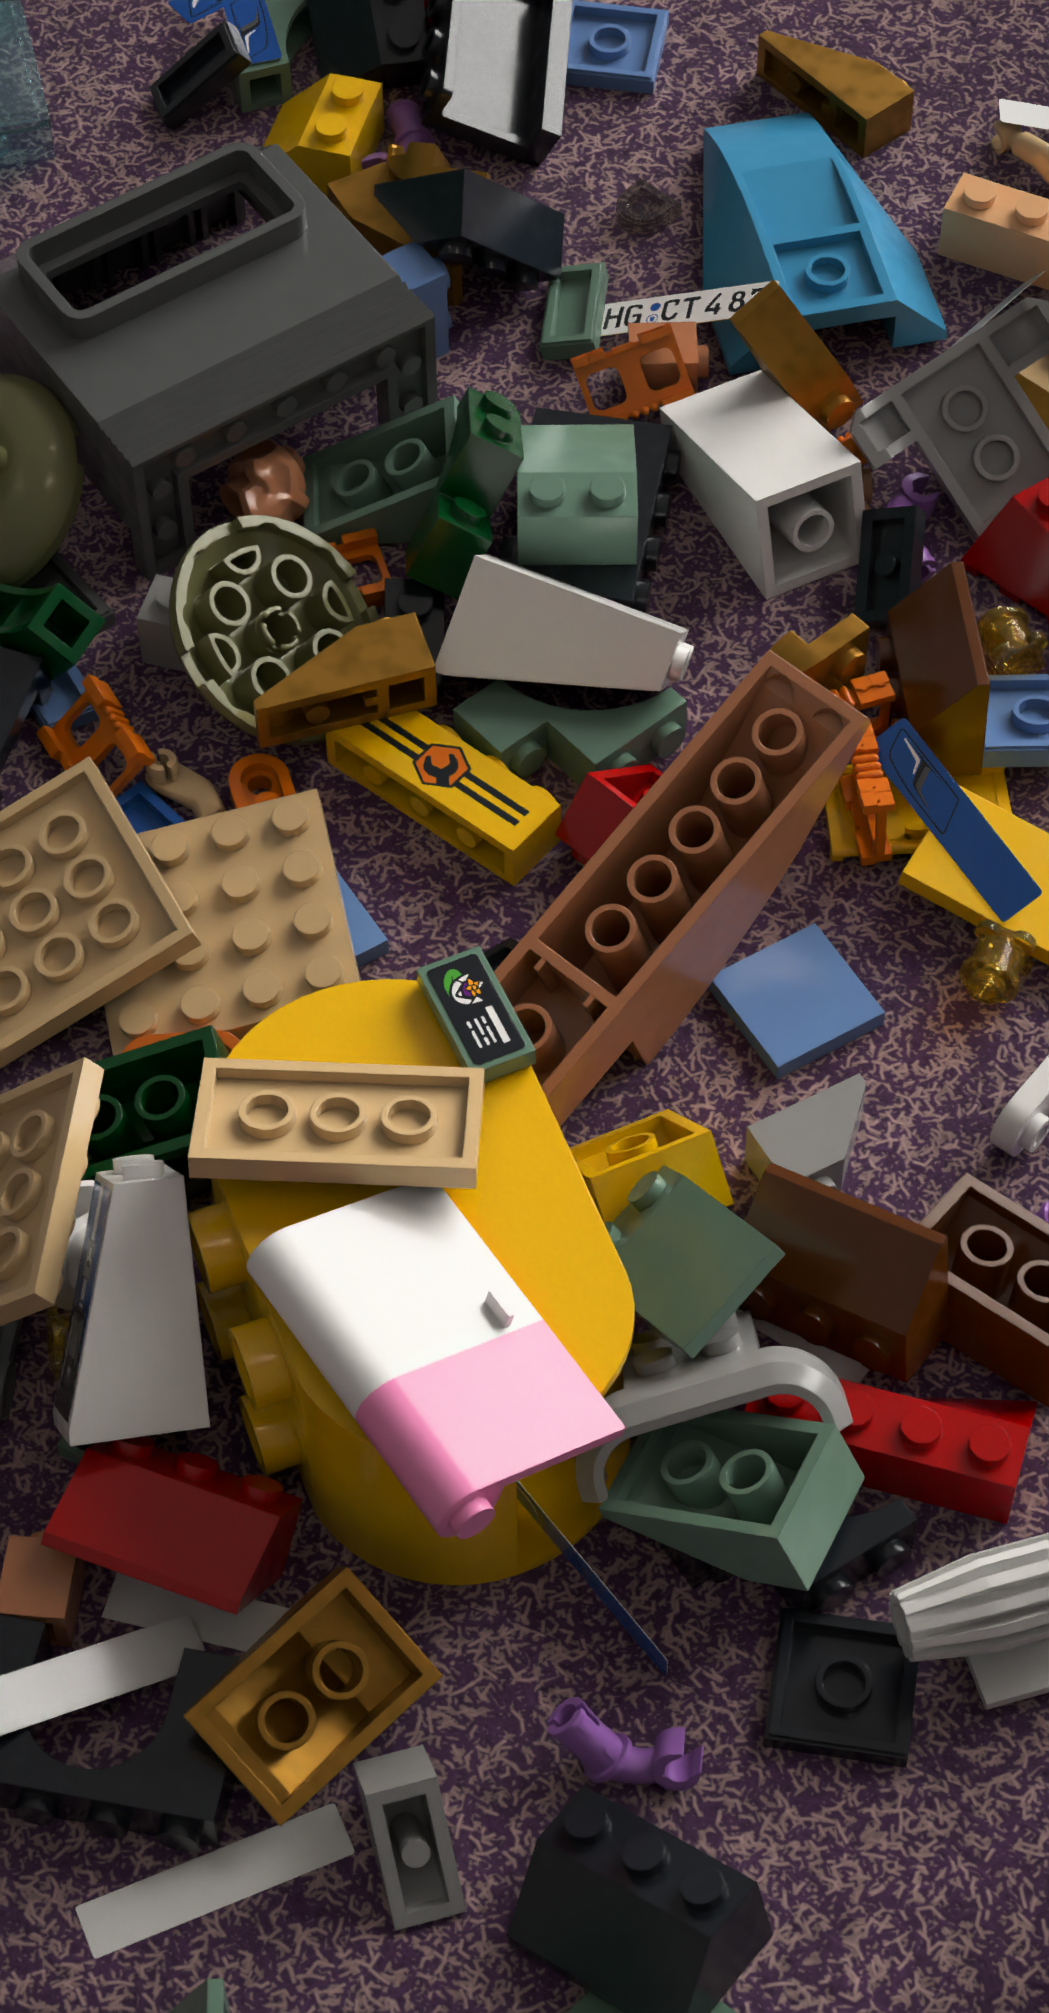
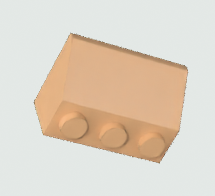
[938,173,1049,290]

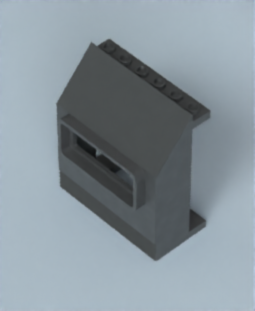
[0,142,438,580]

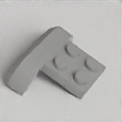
[849,297,1049,540]
[575,1309,853,1503]

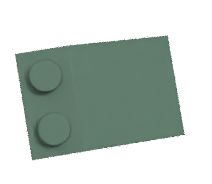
[303,395,459,545]
[517,424,638,565]
[604,1165,786,1358]
[598,1409,865,1591]

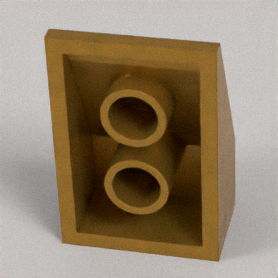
[182,1566,443,1827]

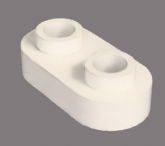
[990,1055,1049,1157]

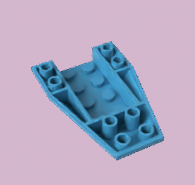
[703,112,947,375]

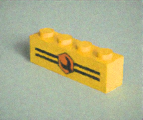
[325,710,561,886]

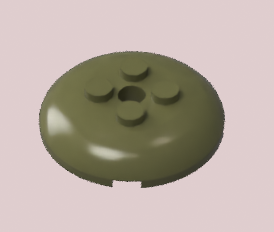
[0,373,84,587]
[169,515,379,745]

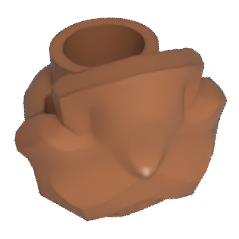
[219,440,310,522]

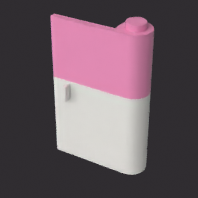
[247,1186,626,1539]

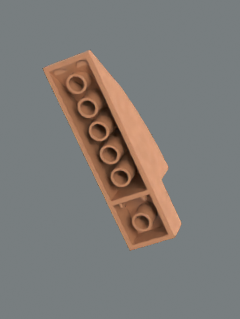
[494,650,870,1127]

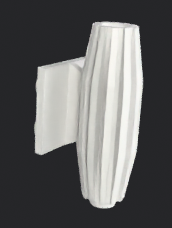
[889,1533,1049,1710]

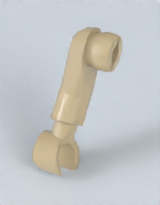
[991,119,1049,185]
[145,748,227,819]

